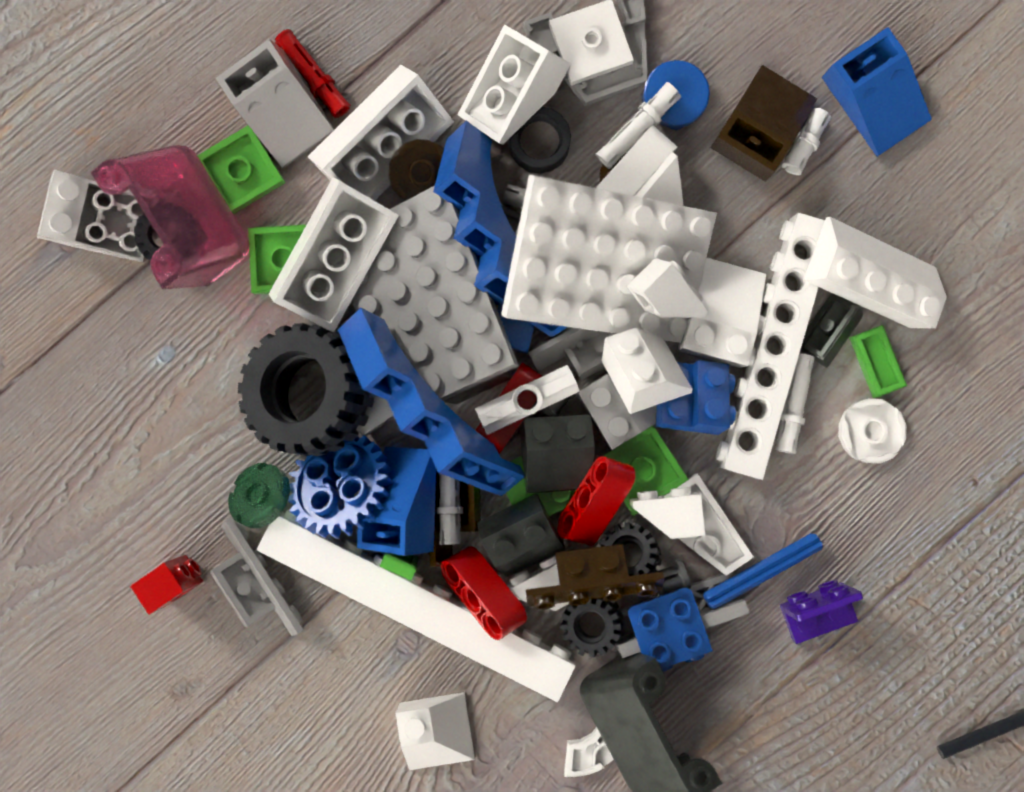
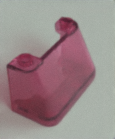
[90,145,249,289]

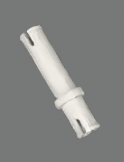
[595,82,681,169]
[775,353,815,454]

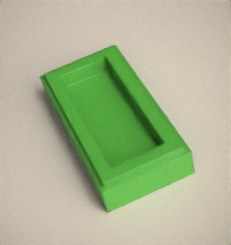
[849,325,907,398]
[379,553,419,580]

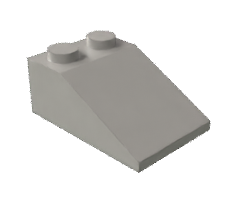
[576,374,656,450]

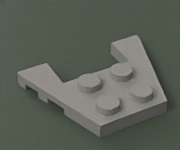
[523,0,648,106]

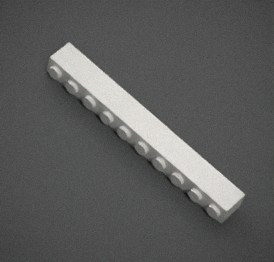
[257,510,576,702]

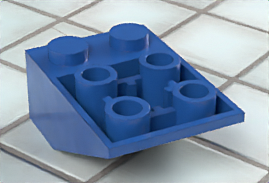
[821,27,932,157]
[357,446,436,556]

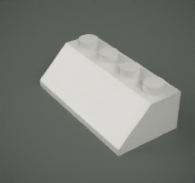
[308,65,454,201]
[269,177,399,332]
[804,217,947,328]

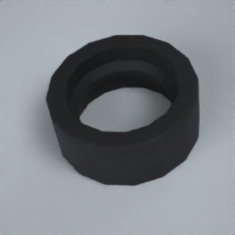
[509,107,571,174]

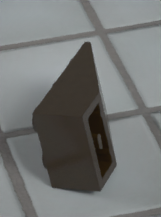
[710,65,818,182]

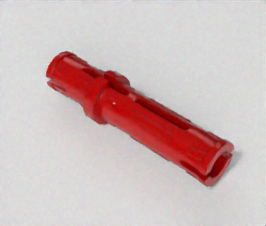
[275,29,351,119]

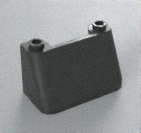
[580,653,723,792]

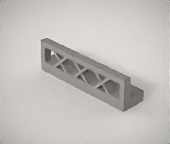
[616,573,749,658]

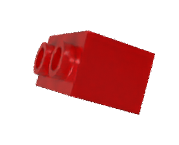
[130,555,204,615]

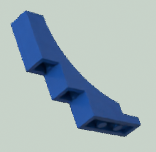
[433,120,567,337]
[338,308,525,496]

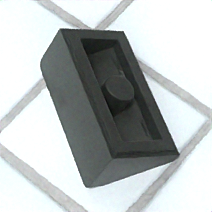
[800,293,863,367]

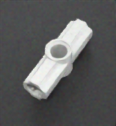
[475,365,580,435]

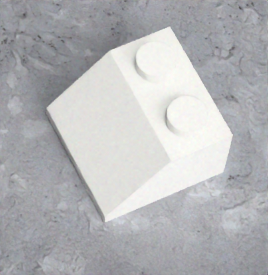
[602,328,693,414]

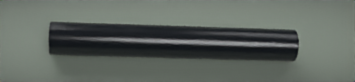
[937,710,1024,759]

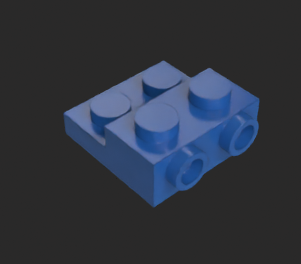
[656,360,736,435]

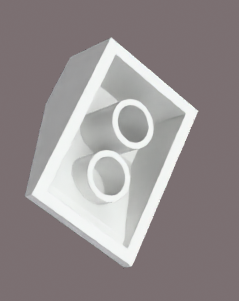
[458,25,571,145]
[677,257,766,368]

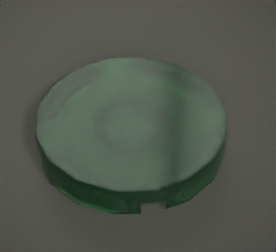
[228,463,290,528]

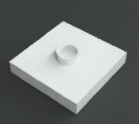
[549,0,634,86]

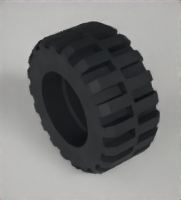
[238,323,374,456]

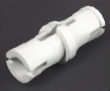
[782,108,831,175]

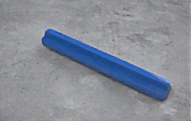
[703,534,823,609]

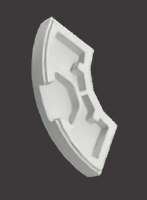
[564,727,614,777]

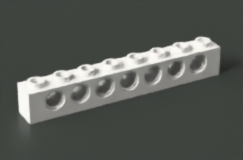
[716,213,825,480]

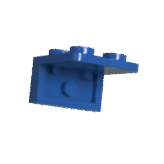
[627,587,713,672]

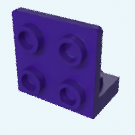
[779,580,863,644]

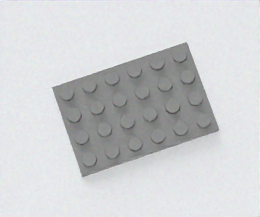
[352,186,519,420]

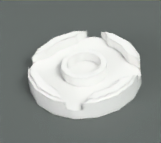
[838,399,907,464]

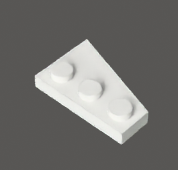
[666,474,754,576]

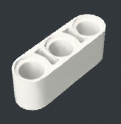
[596,125,678,196]

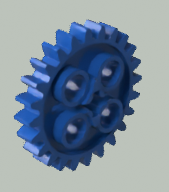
[286,435,393,539]

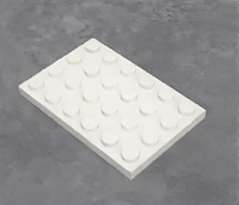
[501,175,717,343]

